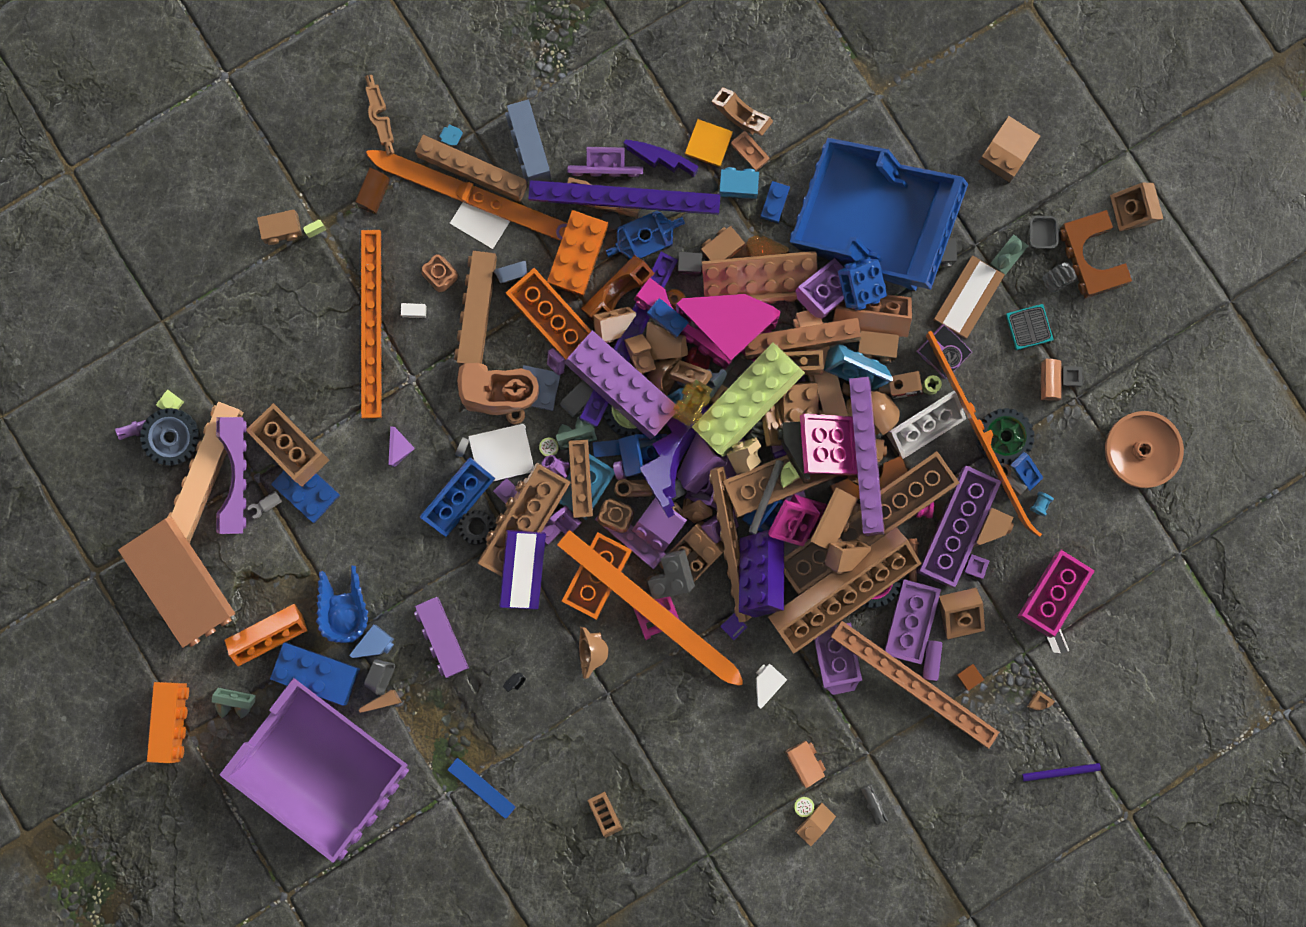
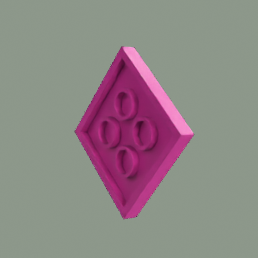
[800,414,858,475]

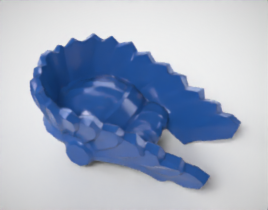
[316,566,368,643]

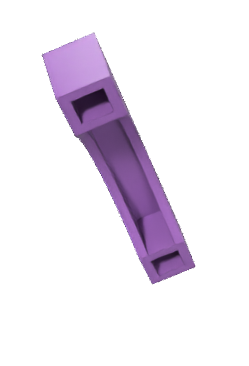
[216,417,246,534]

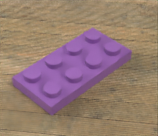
[884,579,941,664]

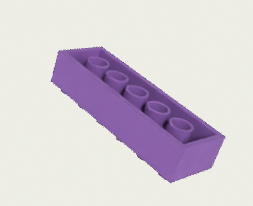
[564,330,679,440]
[917,466,1002,588]

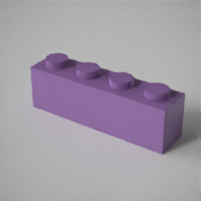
[414,597,469,678]

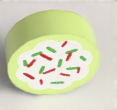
[539,438,559,457]
[794,797,814,817]

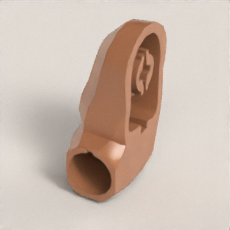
[457,363,539,415]

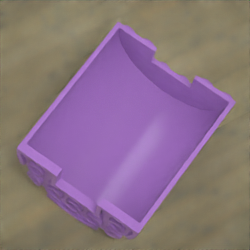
[220,678,409,863]

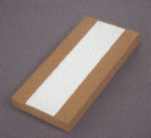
[934,255,1005,339]

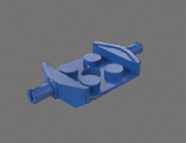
[605,210,685,260]

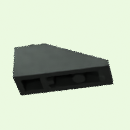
[777,422,810,483]

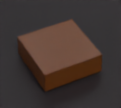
[957,664,984,691]

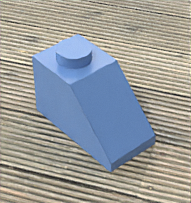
[349,625,394,658]

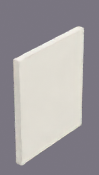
[468,424,534,482]

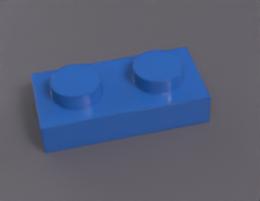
[760,181,790,223]
[647,298,689,338]
[1010,452,1043,491]

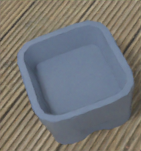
[494,261,527,284]

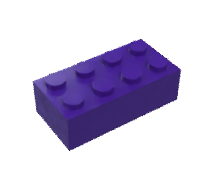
[739,530,784,618]

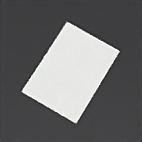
[450,202,510,249]

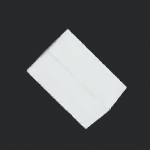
[401,303,427,318]

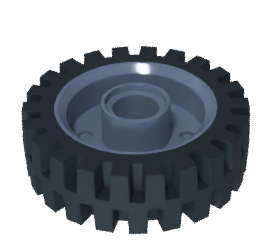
[140,408,200,465]

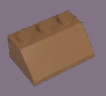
[811,487,860,550]

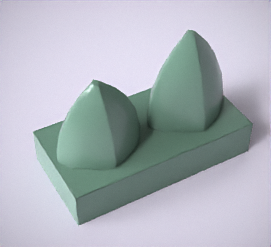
[989,234,1028,276]
[556,415,597,451]
[212,688,256,718]

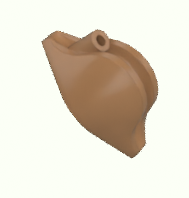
[647,357,682,396]
[579,627,608,679]

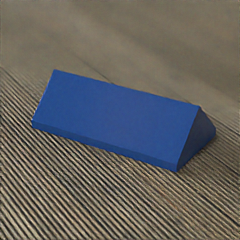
[420,457,496,537]

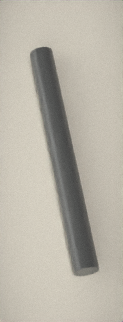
[749,460,784,534]

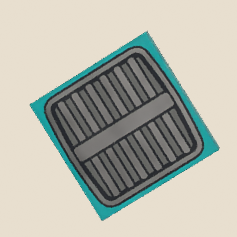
[1006,304,1054,351]

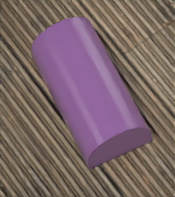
[923,640,942,681]

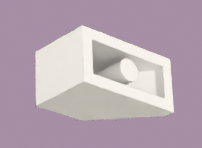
[756,664,787,709]

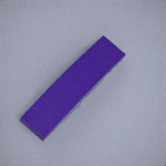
[623,139,698,177]

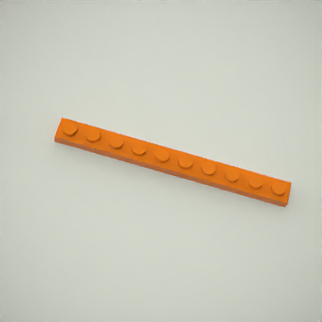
[361,230,382,419]

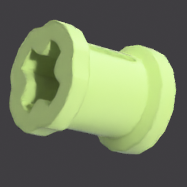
[922,375,942,395]

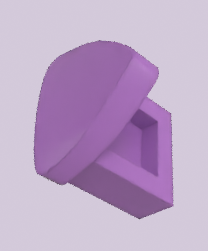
[549,505,582,534]

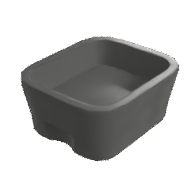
[1030,216,1058,249]
[364,659,395,695]

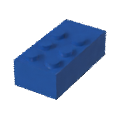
[270,642,360,706]

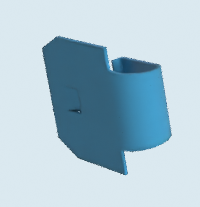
[439,124,463,146]

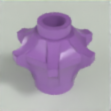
[542,455,570,478]

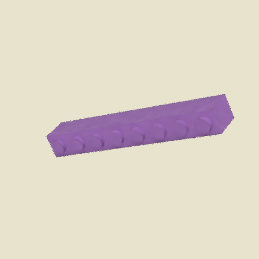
[849,377,884,536]

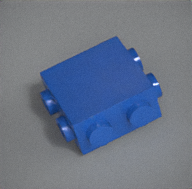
[838,257,887,310]

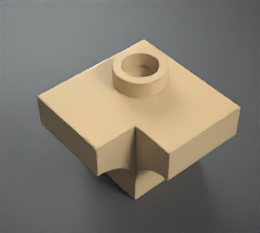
[727,437,761,474]

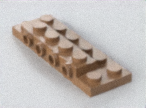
[478,463,571,576]

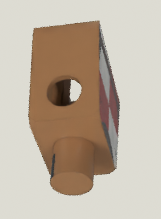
[879,371,923,399]

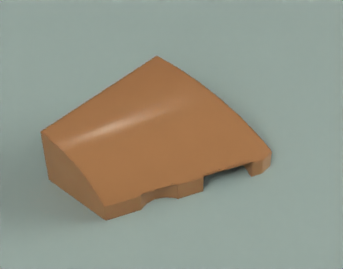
[646,322,688,360]

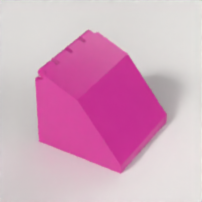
[676,294,780,370]

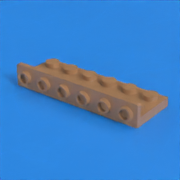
[702,251,817,304]

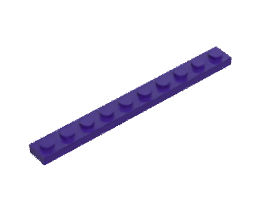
[528,180,720,215]
[579,251,678,427]

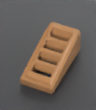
[587,792,623,837]

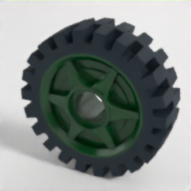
[975,408,1035,465]

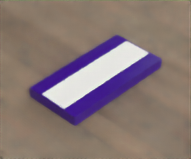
[499,530,546,609]

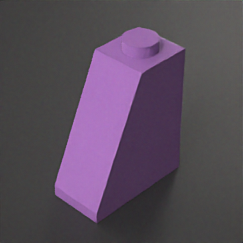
[676,433,727,494]

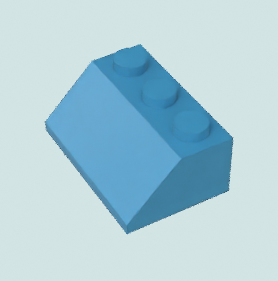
[824,345,893,391]

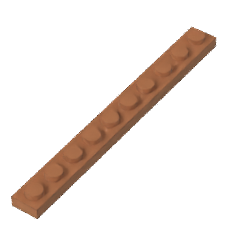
[830,621,1000,748]

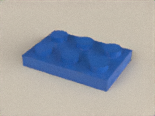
[271,471,340,523]

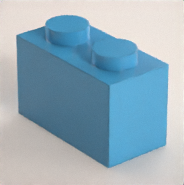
[719,167,759,199]

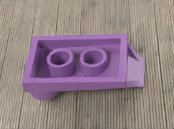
[796,258,844,318]
[814,623,862,695]

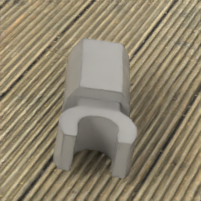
[247,491,283,519]

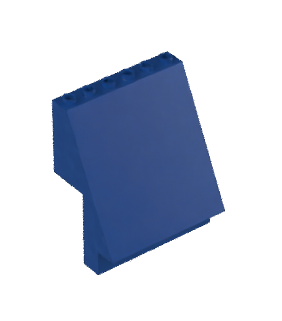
[790,138,968,291]

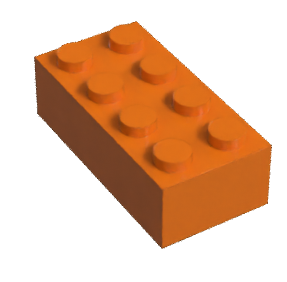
[547,210,608,297]
[562,532,632,620]
[147,682,189,763]

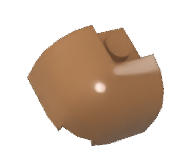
[846,391,900,435]

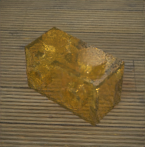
[672,379,713,426]

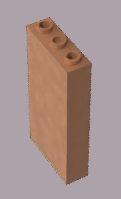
[118,516,236,648]

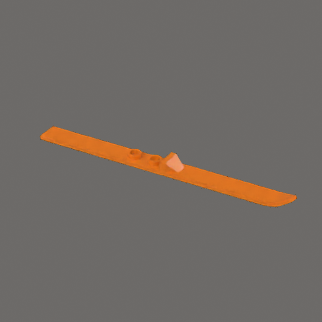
[366,150,567,241]
[926,330,1042,536]
[557,530,743,685]

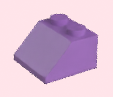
[632,497,687,553]

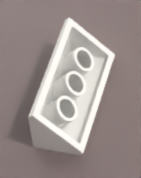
[886,391,967,459]

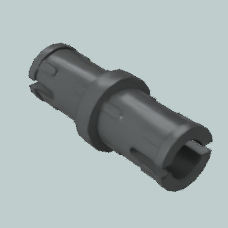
[861,784,888,825]

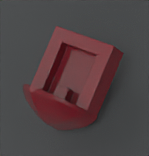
[683,346,711,370]

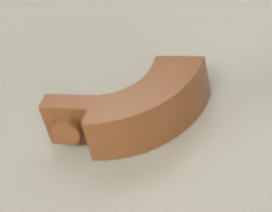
[711,87,773,136]

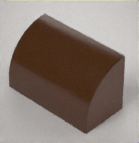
[356,168,390,214]

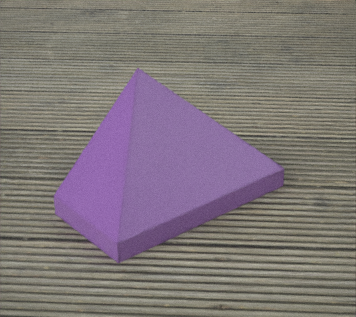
[389,426,415,467]

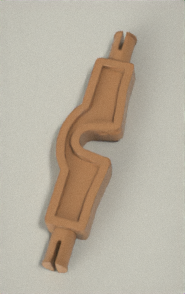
[365,75,395,156]

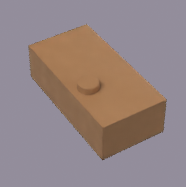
[246,403,329,487]

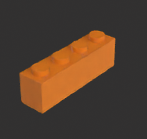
[225,604,308,667]

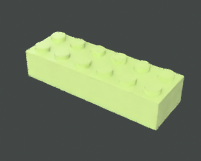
[692,342,805,456]

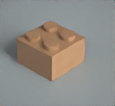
[778,381,819,423]

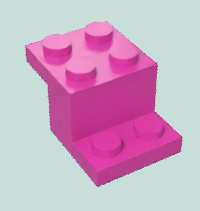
[768,494,827,546]

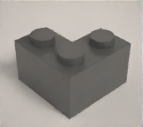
[648,549,695,599]

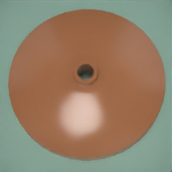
[1105,411,1184,488]

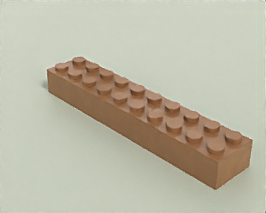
[784,451,960,595]

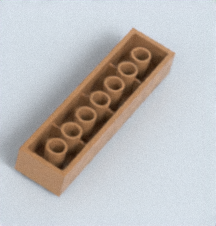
[768,527,921,654]

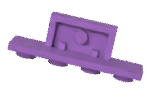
[567,147,643,177]

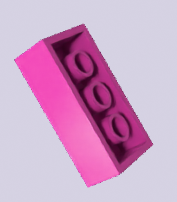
[1017,550,1094,638]

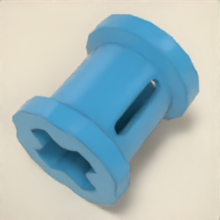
[1030,492,1054,516]

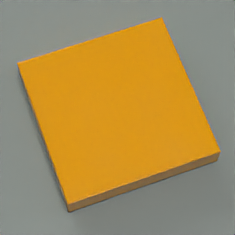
[685,119,733,167]

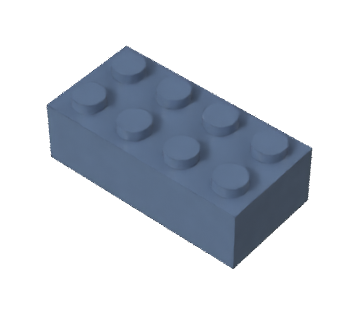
[505,99,552,184]

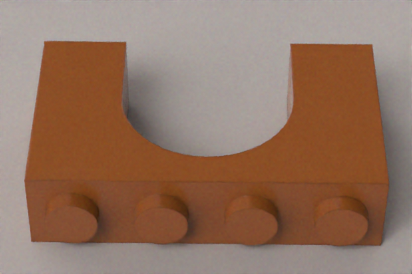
[1059,210,1132,298]

